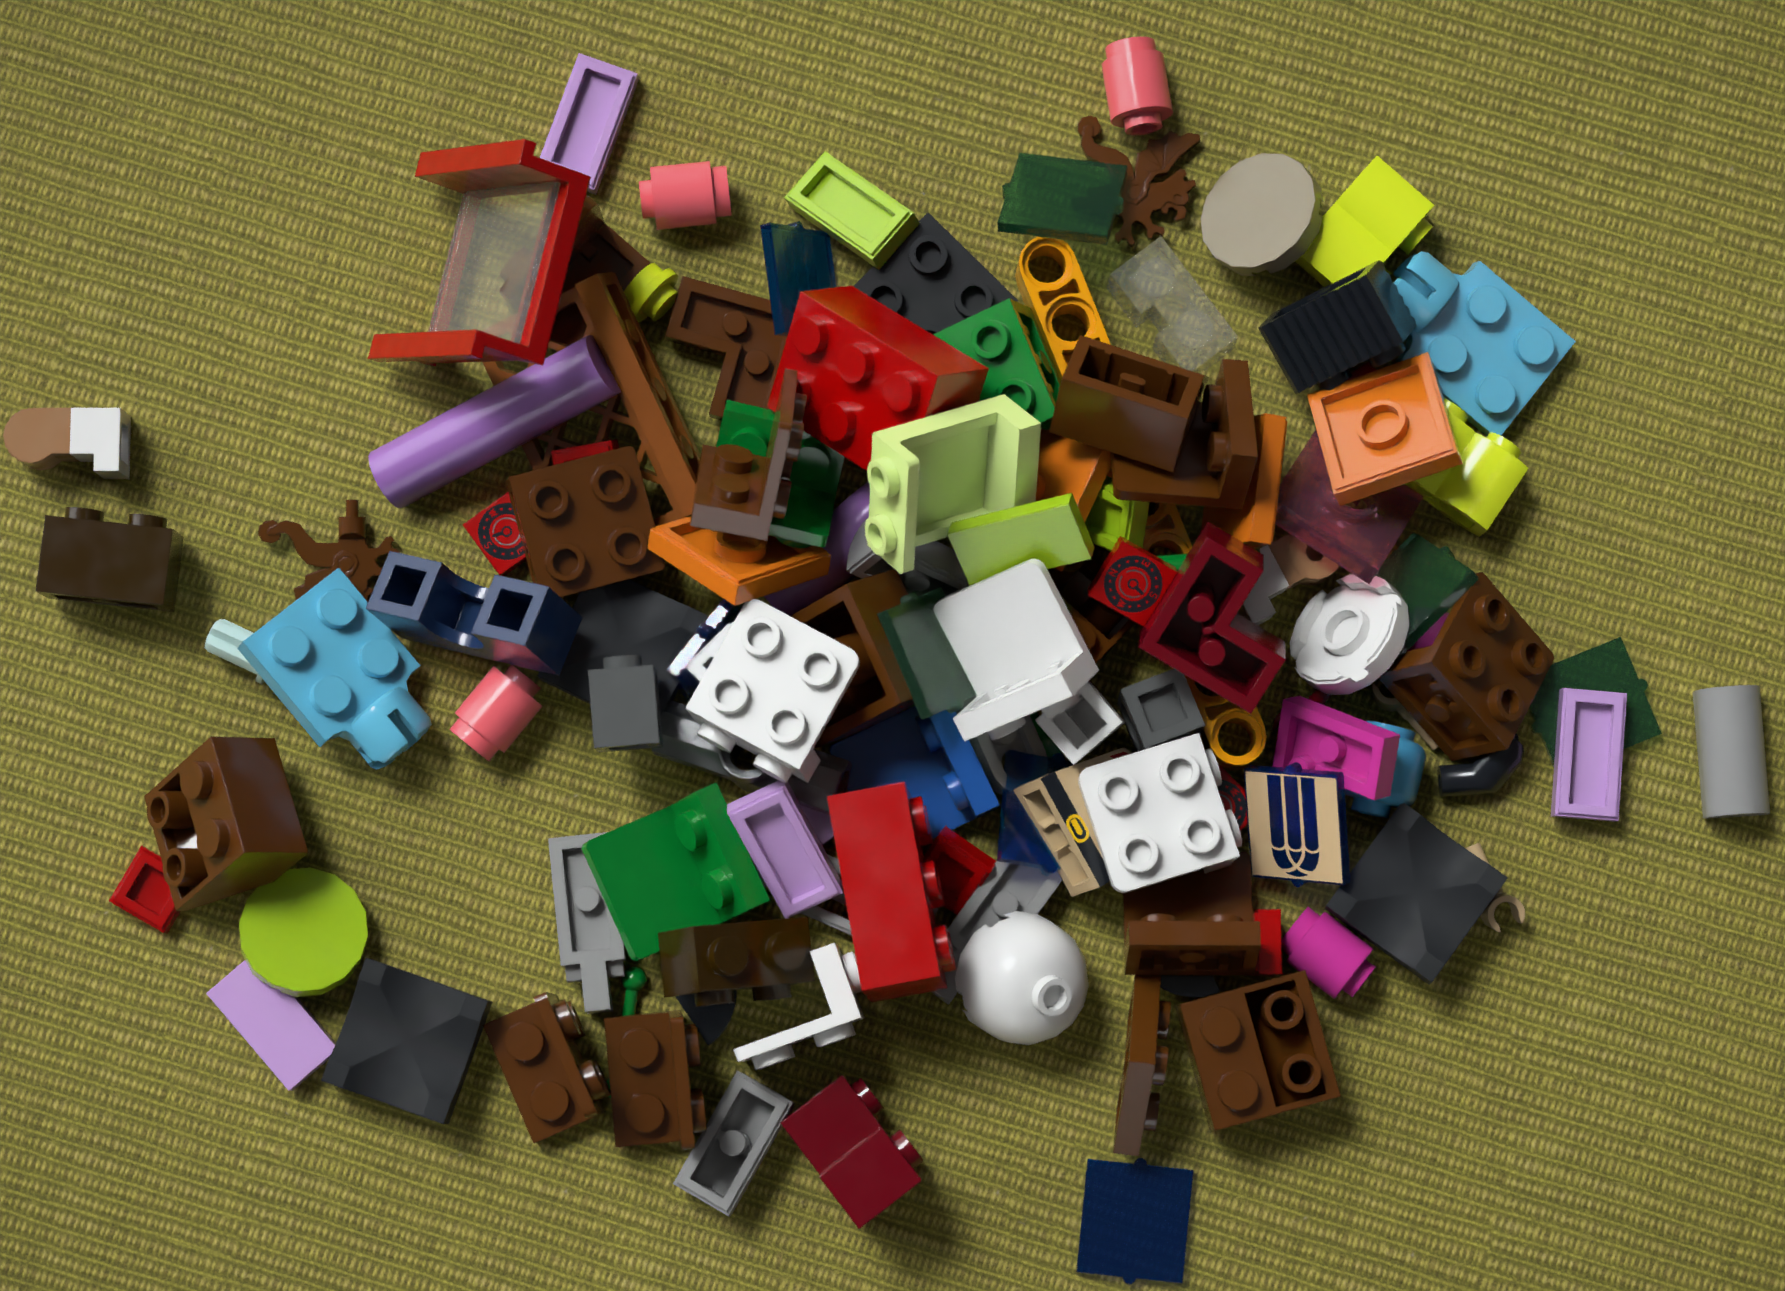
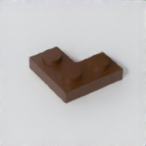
[665,276,795,421]
[1113,975,1171,1156]

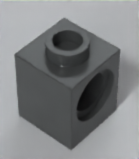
[588,655,663,753]
[1117,669,1205,752]

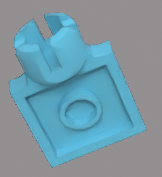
[1393,251,1576,436]
[237,568,432,769]

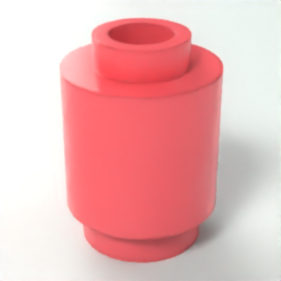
[1101,37,1173,135]
[639,161,732,230]
[449,665,543,761]

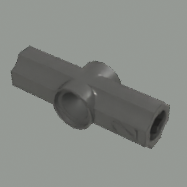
[652,700,852,815]

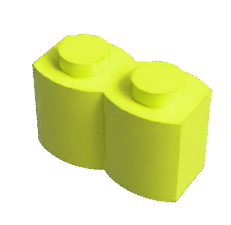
[1295,156,1434,287]
[1400,398,1529,537]

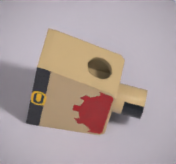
[1013,747,1131,897]

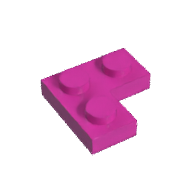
[1268,696,1400,840]

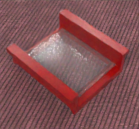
[368,139,591,366]

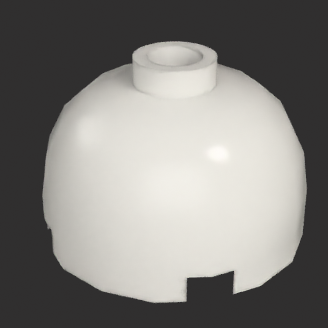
[955,911,1088,1045]

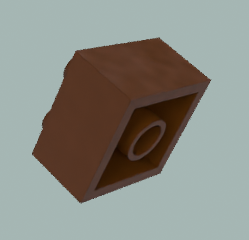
[790,569,949,749]

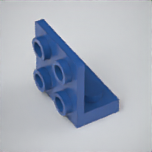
[830,688,1000,839]

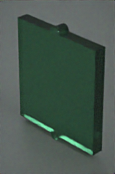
[997,153,1128,245]
[1372,532,1479,658]
[877,587,977,720]
[1529,637,1662,768]

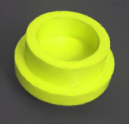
[624,263,678,322]

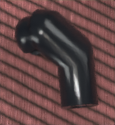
[1437,733,1524,797]

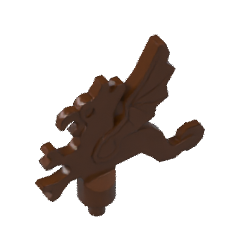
[1071,115,1201,247]
[258,500,400,602]

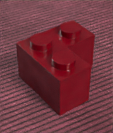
[1139,522,1286,714]
[780,1075,924,1229]

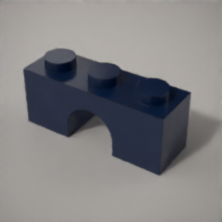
[366,551,583,676]

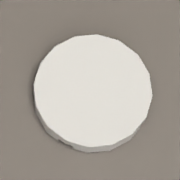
[1290,573,1410,695]

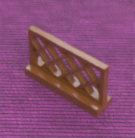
[482,272,700,527]

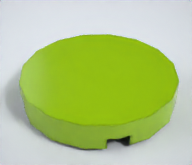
[239,868,368,997]

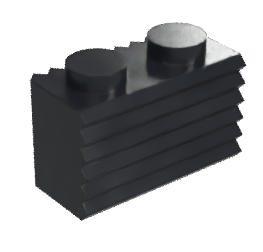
[1258,260,1416,394]

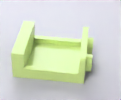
[865,394,1041,574]

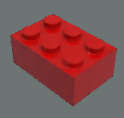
[767,286,989,471]
[827,781,957,1003]

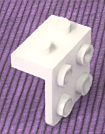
[933,559,1099,742]
[685,599,860,783]
[1078,733,1242,893]
[734,943,865,1070]

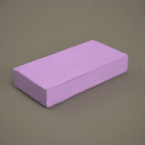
[540,53,639,194]
[1551,688,1627,822]
[727,780,843,919]
[206,960,336,1091]

